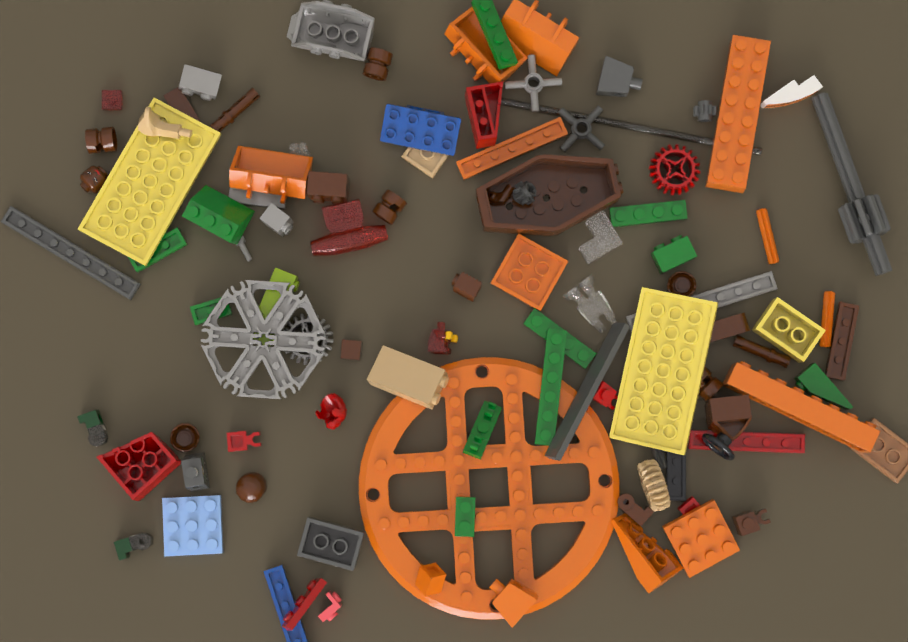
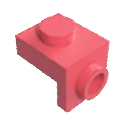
[318,590,342,622]

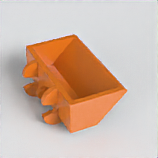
[501,0,579,77]
[444,7,528,84]
[229,146,313,204]

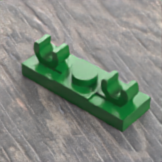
[463,401,502,460]

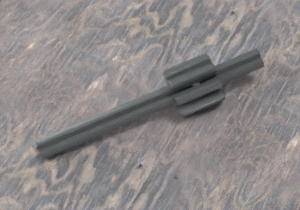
[811,92,892,276]

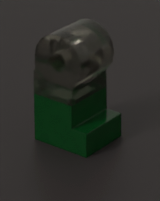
[77,410,108,447]
[114,532,153,561]

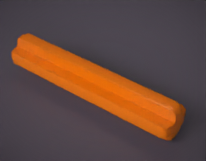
[756,208,779,264]
[819,291,835,348]

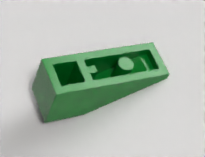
[794,363,853,410]

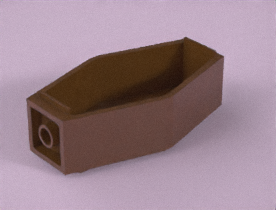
[476,154,623,236]

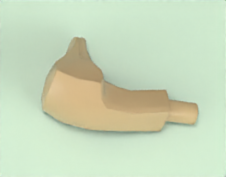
[138,106,192,139]

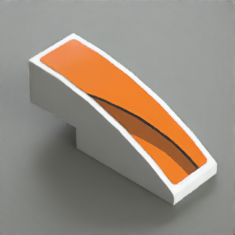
[760,75,823,108]

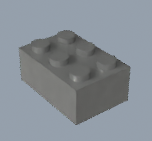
[297,516,365,571]

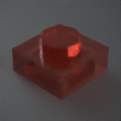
[102,90,122,110]

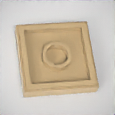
[401,147,449,179]

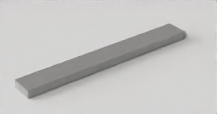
[626,271,778,334]

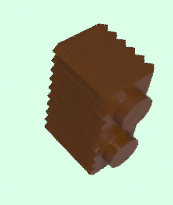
[452,272,482,302]

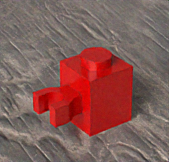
[592,381,618,410]

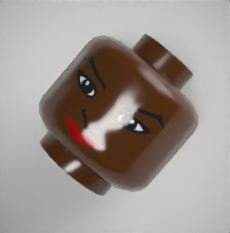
[80,165,108,194]

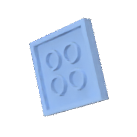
[162,495,223,557]

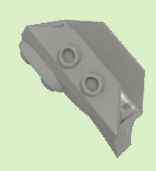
[287,0,375,61]

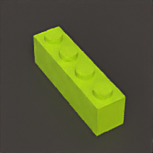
[254,267,300,347]

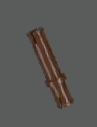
[210,88,260,132]
[732,335,791,368]

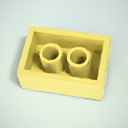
[752,297,826,363]

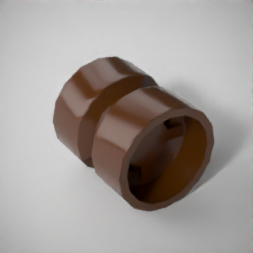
[362,47,393,81]
[85,127,118,154]
[372,189,407,225]
[699,366,723,402]

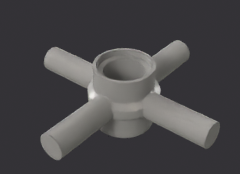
[505,55,562,112]

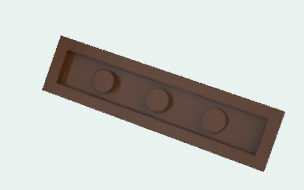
[825,302,859,381]

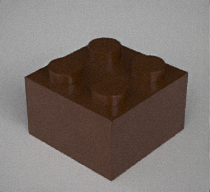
[307,171,350,205]

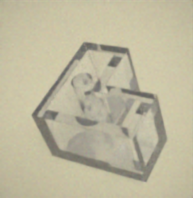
[578,210,623,265]

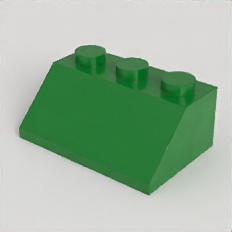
[182,185,255,245]

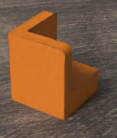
[415,562,447,597]

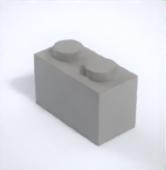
[178,64,222,101]
[260,203,294,237]

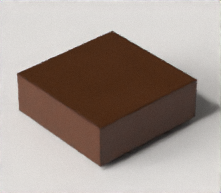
[340,339,362,360]

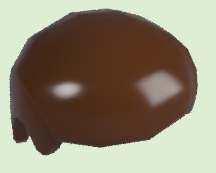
[667,271,696,297]
[170,423,200,452]
[236,472,267,503]

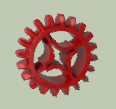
[649,144,701,196]

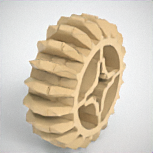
[637,459,671,512]

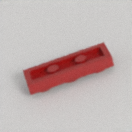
[282,578,327,631]

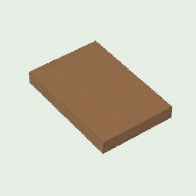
[850,418,908,484]

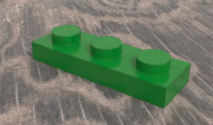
[128,227,188,273]

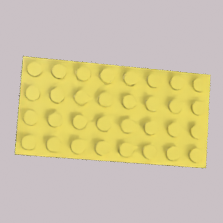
[78,98,221,266]
[609,287,718,455]

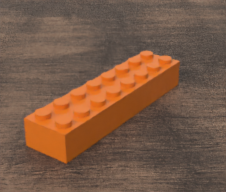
[705,35,771,193]
[723,361,880,453]

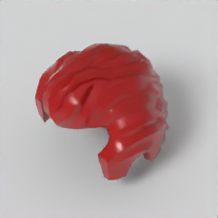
[315,393,347,430]

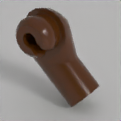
[487,184,515,204]

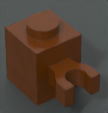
[731,508,771,536]

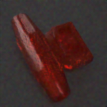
[310,199,388,256]

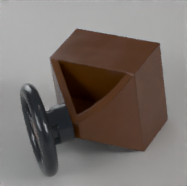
[702,395,752,461]

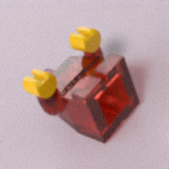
[428,322,458,355]

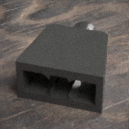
[596,56,643,97]

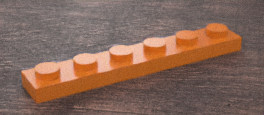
[456,117,568,180]

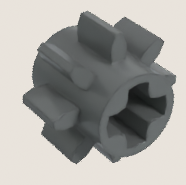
[693,100,717,122]
[513,181,536,205]

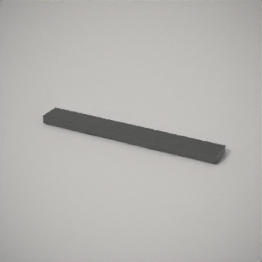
[1,206,141,300]
[545,322,630,461]

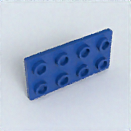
[380,104,461,156]

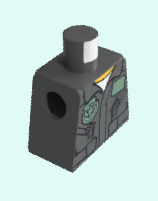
[181,452,210,491]

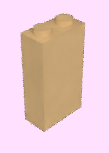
[367,345,449,410]

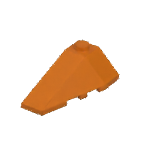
[612,513,683,593]

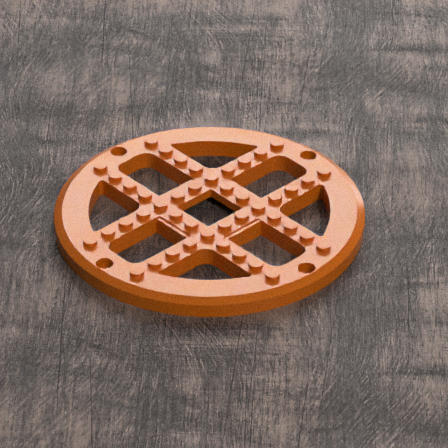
[359,357,619,619]

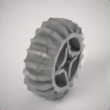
[283,314,334,365]

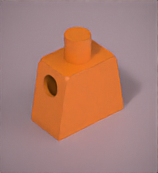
[489,578,538,628]

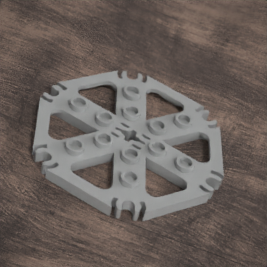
[201,280,326,399]

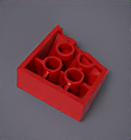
[97,432,181,501]

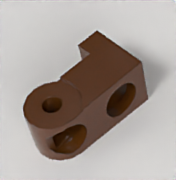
[617,493,654,526]

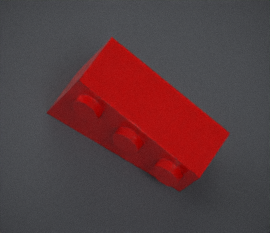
[465,81,503,149]

